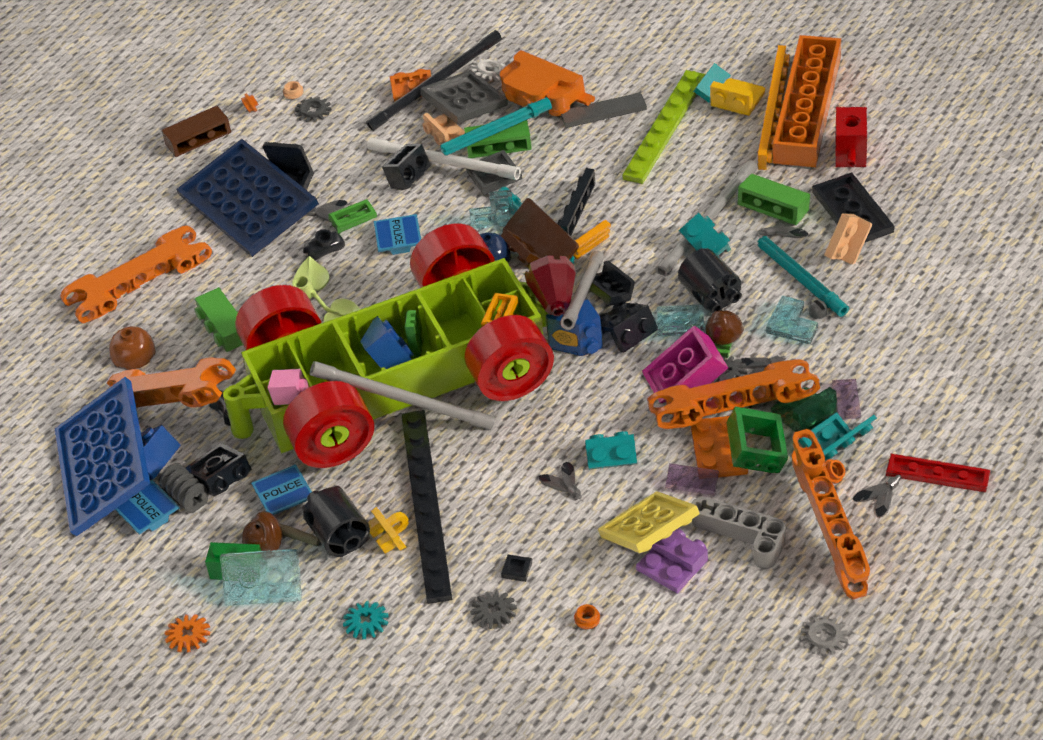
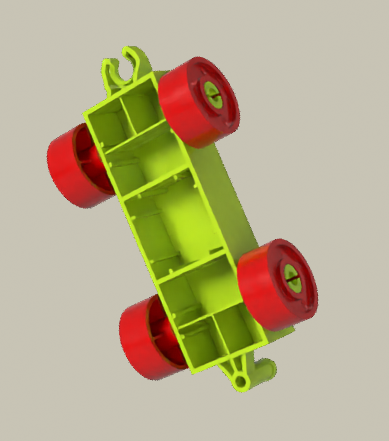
[223,223,554,468]

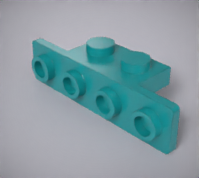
[798,412,877,461]

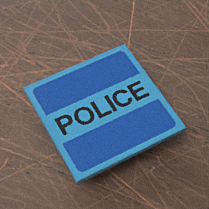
[374,214,421,255]
[251,464,312,515]
[115,480,180,535]

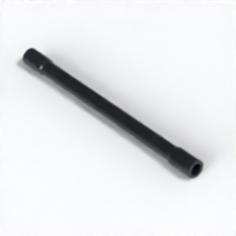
[366,30,502,131]

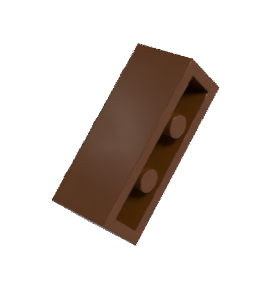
[161,105,231,157]

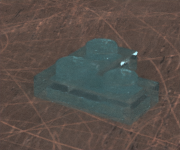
[469,190,514,229]
[766,296,818,344]

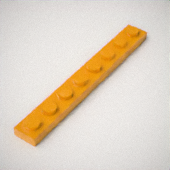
[758,45,790,170]

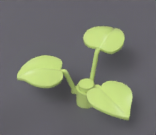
[292,256,360,322]

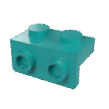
[678,212,731,256]
[585,431,637,470]

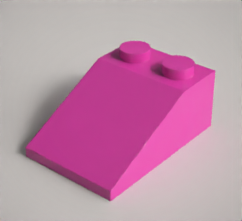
[642,326,728,403]

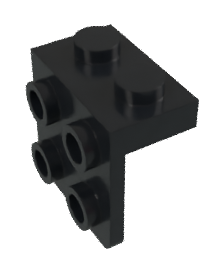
[262,142,314,190]
[599,301,659,353]

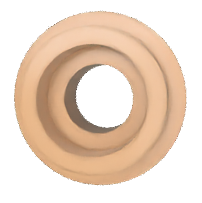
[283,81,304,99]

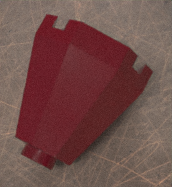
[524,255,576,316]

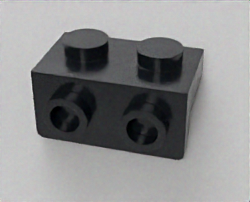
[590,261,635,305]

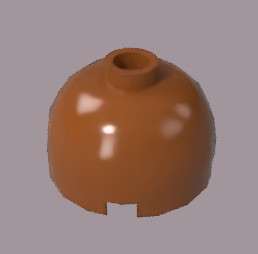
[109,326,156,370]

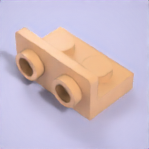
[422,113,465,145]
[824,214,872,265]

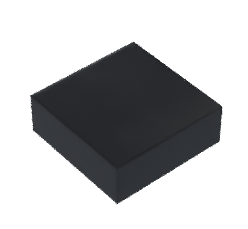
[501,554,532,582]

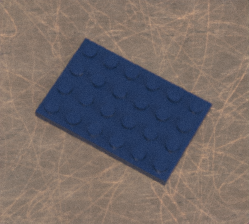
[176,139,319,257]

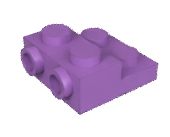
[636,528,708,594]

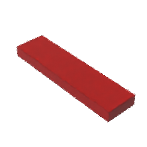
[886,453,991,493]

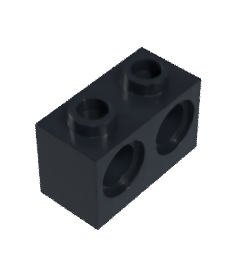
[382,144,431,190]

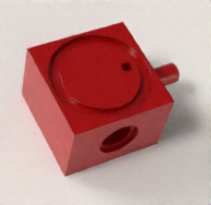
[835,107,867,167]

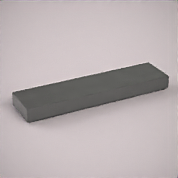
[561,92,647,128]

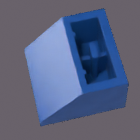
[360,316,414,369]
[141,425,181,480]

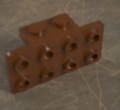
[500,198,579,265]

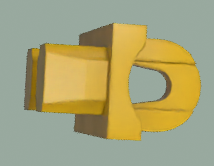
[368,507,409,554]

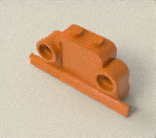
[500,50,595,116]

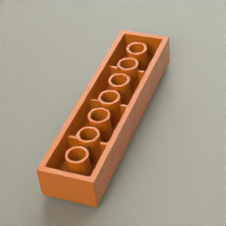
[773,35,841,168]

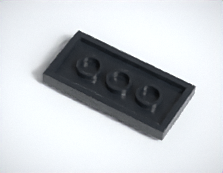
[812,172,895,242]

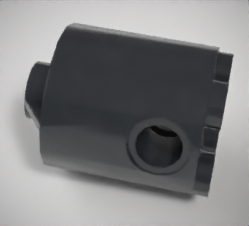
[678,248,742,313]
[303,486,370,557]

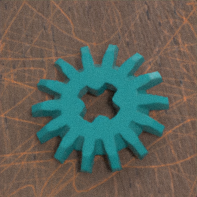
[343,601,389,639]

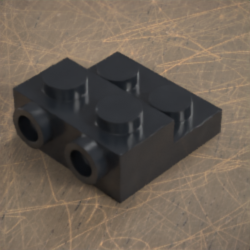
[185,443,252,496]

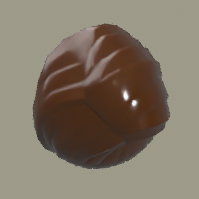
[705,310,744,345]
[242,510,282,559]

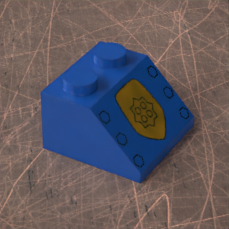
[545,299,603,356]

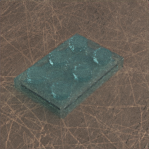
[220,549,302,606]

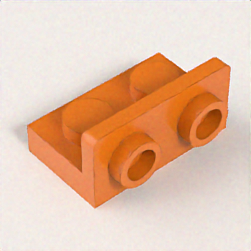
[390,69,431,102]

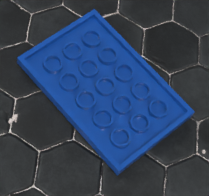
[54,377,150,536]

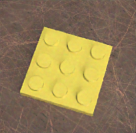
[598,491,700,553]

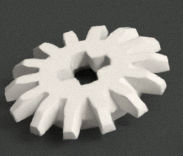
[471,59,505,81]

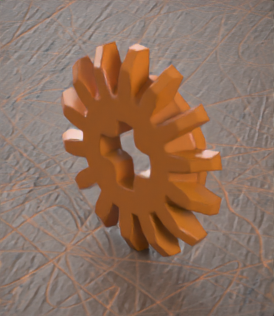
[164,614,211,653]

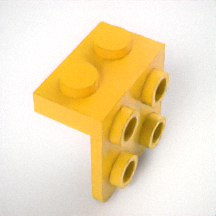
[710,78,765,116]

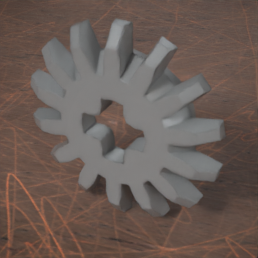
[800,616,848,656]

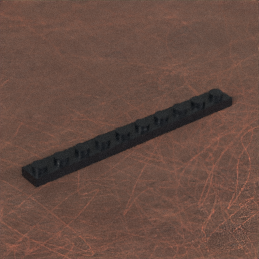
[401,410,453,604]

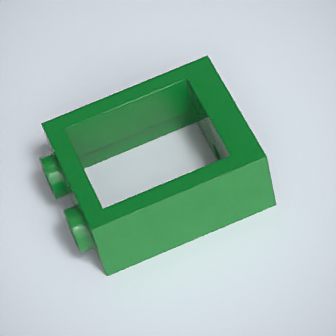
[726,406,788,473]

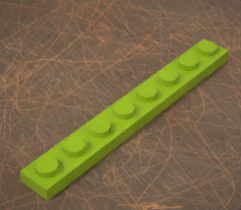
[622,70,706,184]

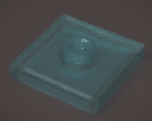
[657,304,705,337]

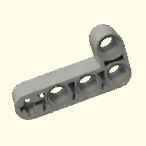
[691,497,785,569]

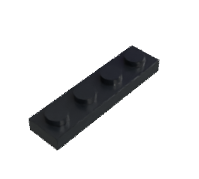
[557,168,596,236]

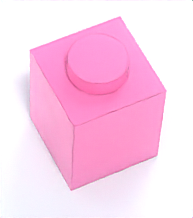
[268,369,308,405]

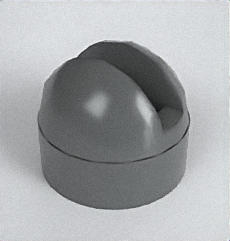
[808,300,827,319]

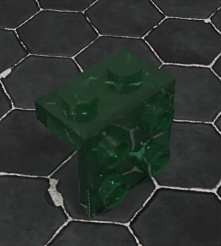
[771,387,838,432]

